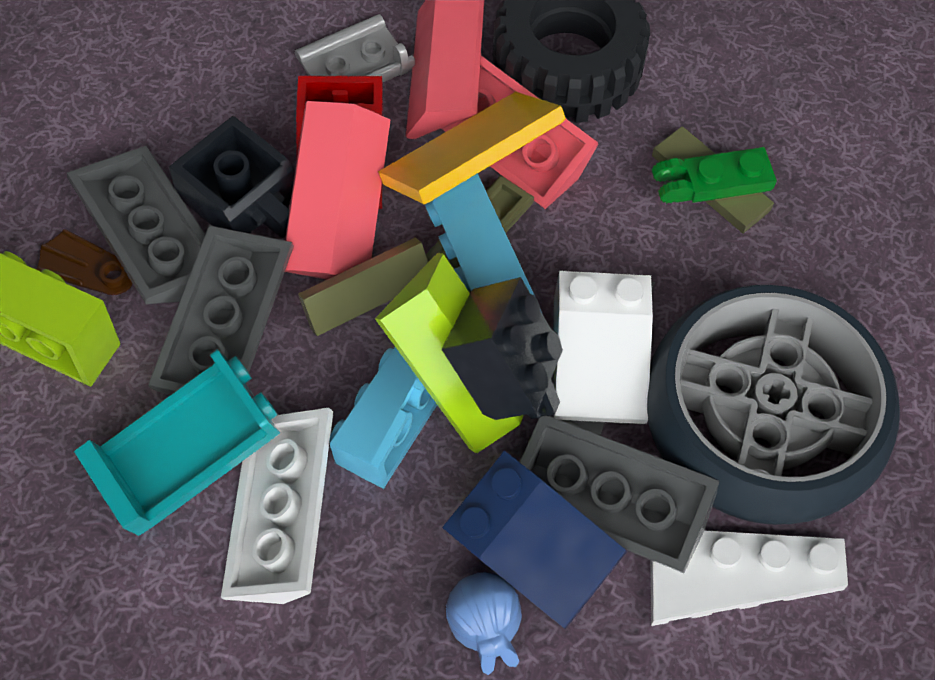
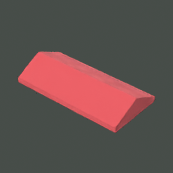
[406,0,484,139]
[441,56,598,209]
[285,101,391,280]

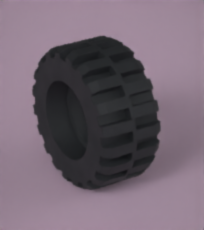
[492,0,650,123]

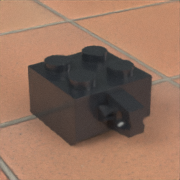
[169,116,295,238]
[441,277,563,420]

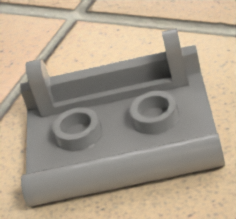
[294,14,415,82]

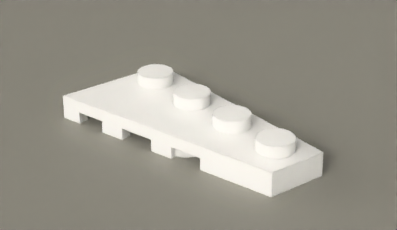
[650,531,848,626]

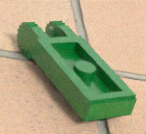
[652,147,777,204]

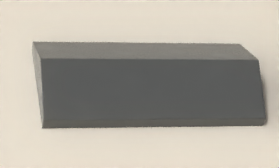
[67,146,205,304]
[148,226,294,396]
[520,416,720,573]

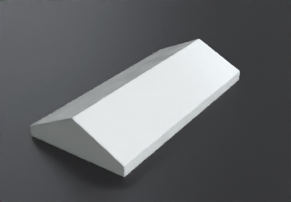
[221,408,333,604]

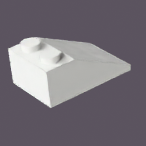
[554,271,653,424]

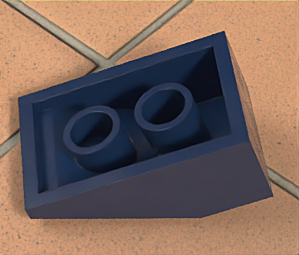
[442,451,627,629]

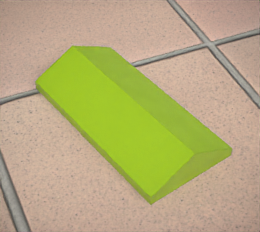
[375,253,524,453]

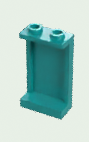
[74,349,280,536]

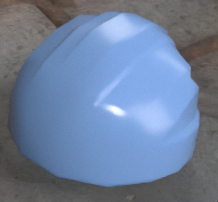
[446,572,522,675]

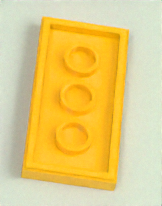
[378,91,566,204]

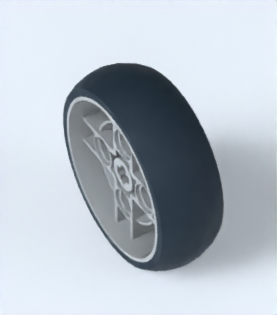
[647,285,900,525]

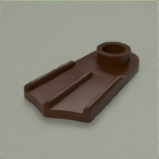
[36,229,133,295]

